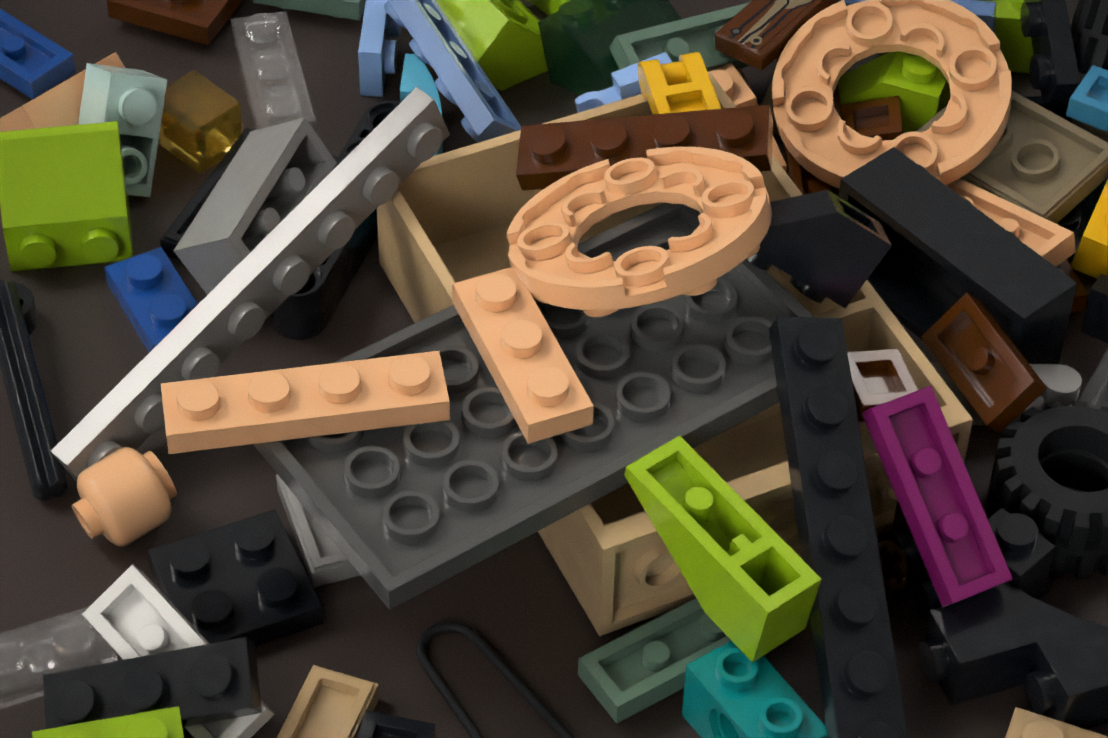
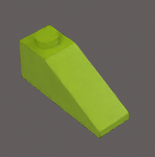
[624,435,822,663]

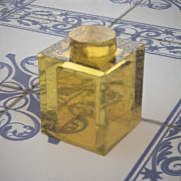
[158,70,243,174]

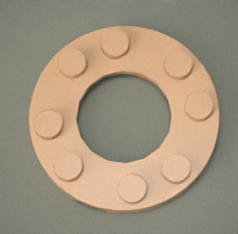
[772,0,1012,189]
[506,147,772,317]

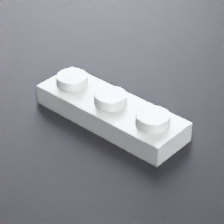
[82,564,274,738]

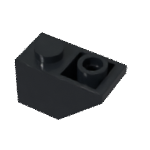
[746,190,892,309]

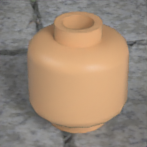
[71,447,177,547]

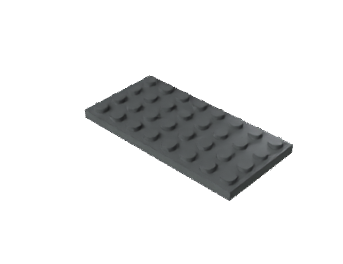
[253,203,848,610]

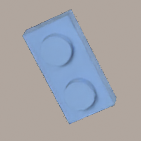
[358,0,402,97]

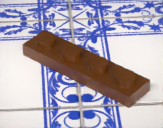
[516,105,773,191]

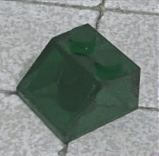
[538,0,682,95]

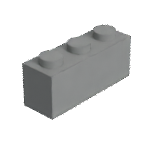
[174,117,337,295]

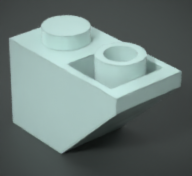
[78,63,167,197]

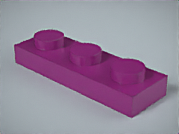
[862,386,1013,608]

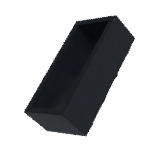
[839,147,1077,364]

